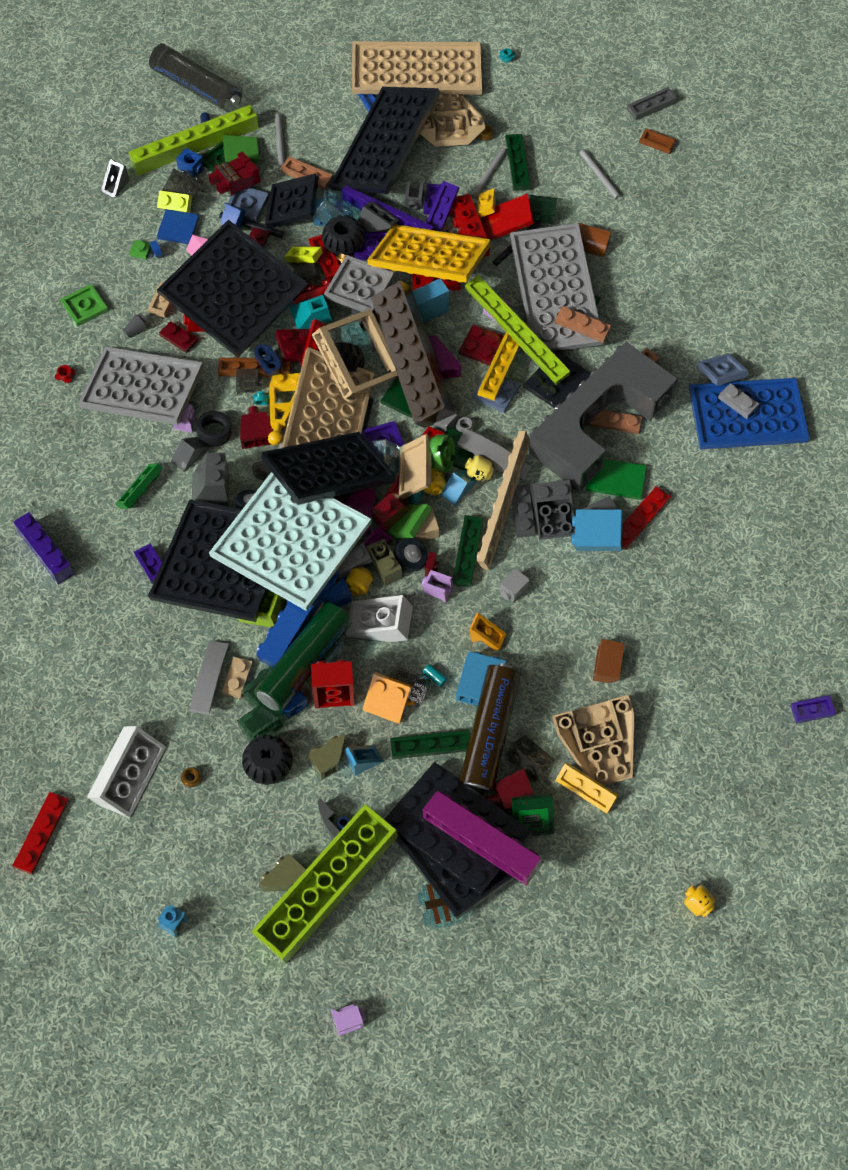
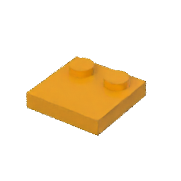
[362,672,412,724]

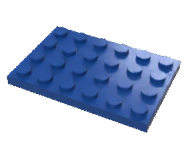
[689,378,809,450]

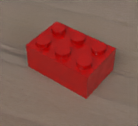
[311,660,355,708]

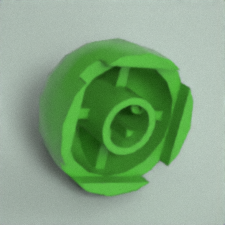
[429,435,455,472]

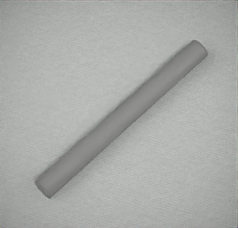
[275,114,285,168]
[471,148,507,199]
[579,149,621,199]

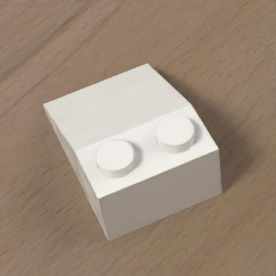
[346,595,413,642]

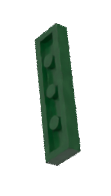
[505,134,530,191]
[452,515,483,587]
[390,730,471,760]

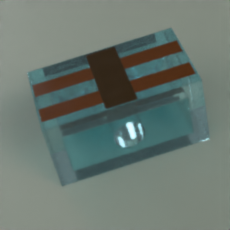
[417,880,455,931]

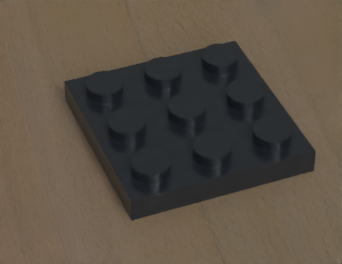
[265,173,319,228]
[523,351,591,408]

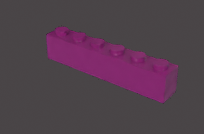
[422,791,541,886]

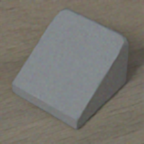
[434,413,458,432]

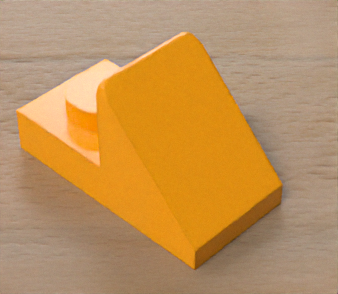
[469,613,507,651]

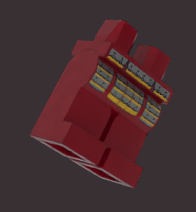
[208,151,261,196]

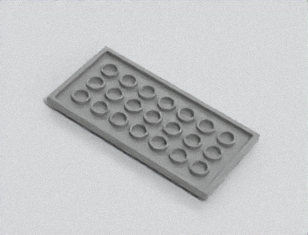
[510,223,603,352]

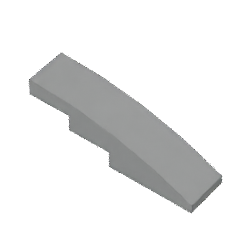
[457,429,531,481]
[190,641,229,715]

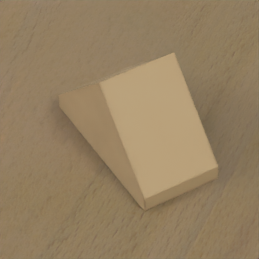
[414,505,439,542]

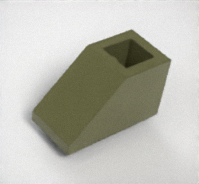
[367,539,402,586]
[308,734,346,780]
[259,854,306,892]

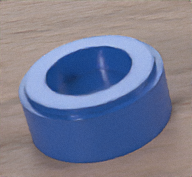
[150,240,163,258]

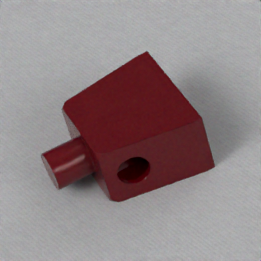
[240,406,273,449]
[371,492,411,532]
[486,769,534,814]

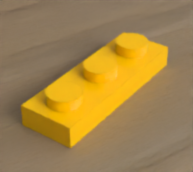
[555,762,618,813]

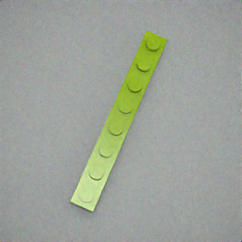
[465,275,570,385]

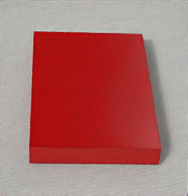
[482,193,534,241]

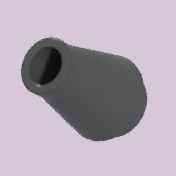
[122,313,149,338]

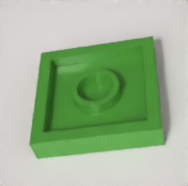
[223,135,259,164]
[60,284,108,327]
[386,504,432,538]

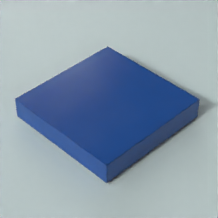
[157,209,199,244]

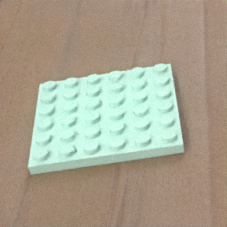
[209,472,372,611]

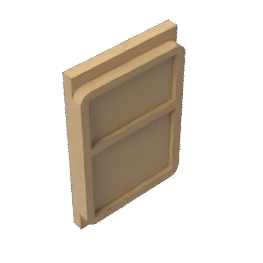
[399,434,431,499]

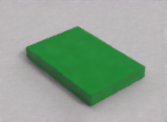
[586,459,646,500]

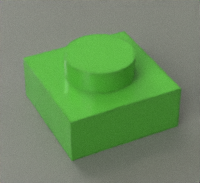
[129,239,151,260]

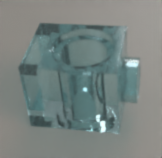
[341,322,367,348]

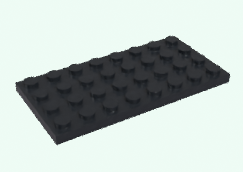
[329,86,440,194]

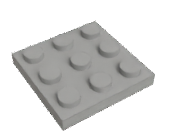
[324,255,394,314]

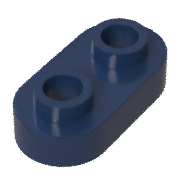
[254,344,281,376]

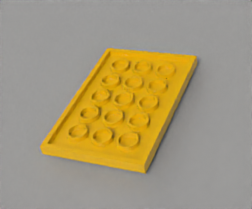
[367,224,491,282]

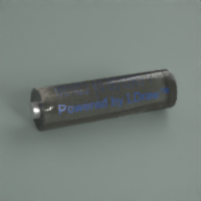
[149,43,243,113]

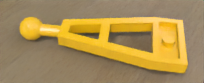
[268,373,300,446]

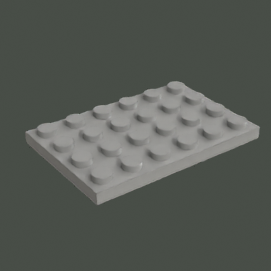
[78,347,204,425]

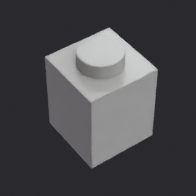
[499,568,530,603]

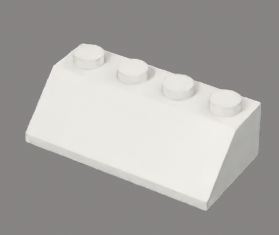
[87,726,166,818]

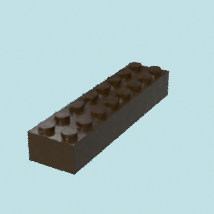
[371,281,455,428]

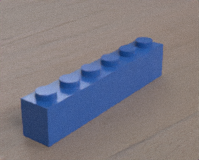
[256,569,340,667]

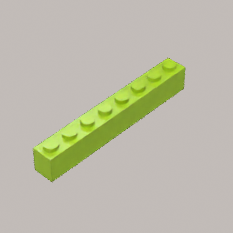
[128,105,259,176]

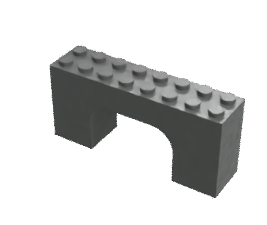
[529,342,677,492]

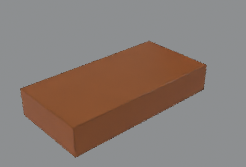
[639,129,676,154]

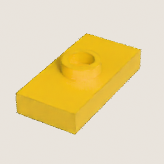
[477,188,497,218]

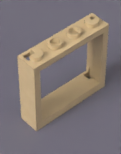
[312,309,398,400]

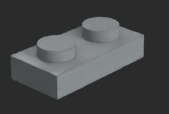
[718,383,759,419]

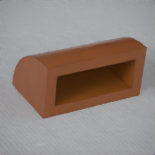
[578,223,611,257]
[592,639,625,683]

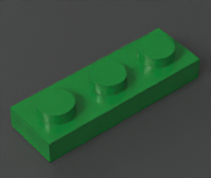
[115,463,163,509]

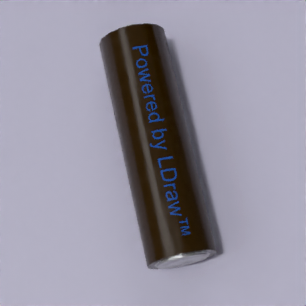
[459,663,521,791]

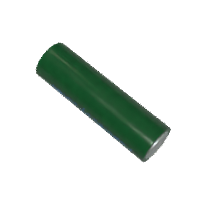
[254,603,352,713]

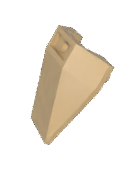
[420,93,485,147]
[552,695,634,786]

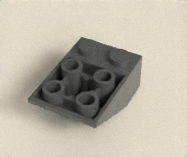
[530,480,575,540]

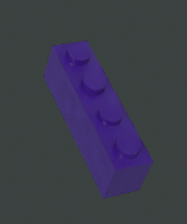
[13,512,74,585]

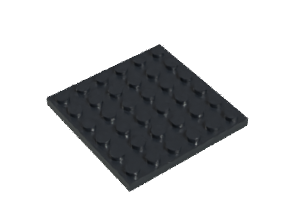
[157,219,308,358]
[148,499,269,622]

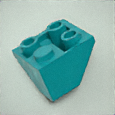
[289,294,332,329]

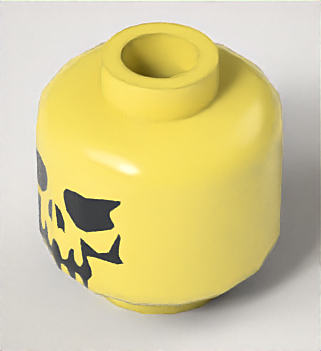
[465,455,494,482]

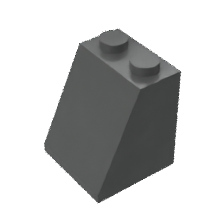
[191,452,230,507]

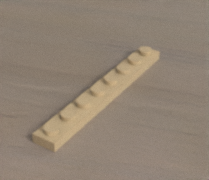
[477,431,530,570]

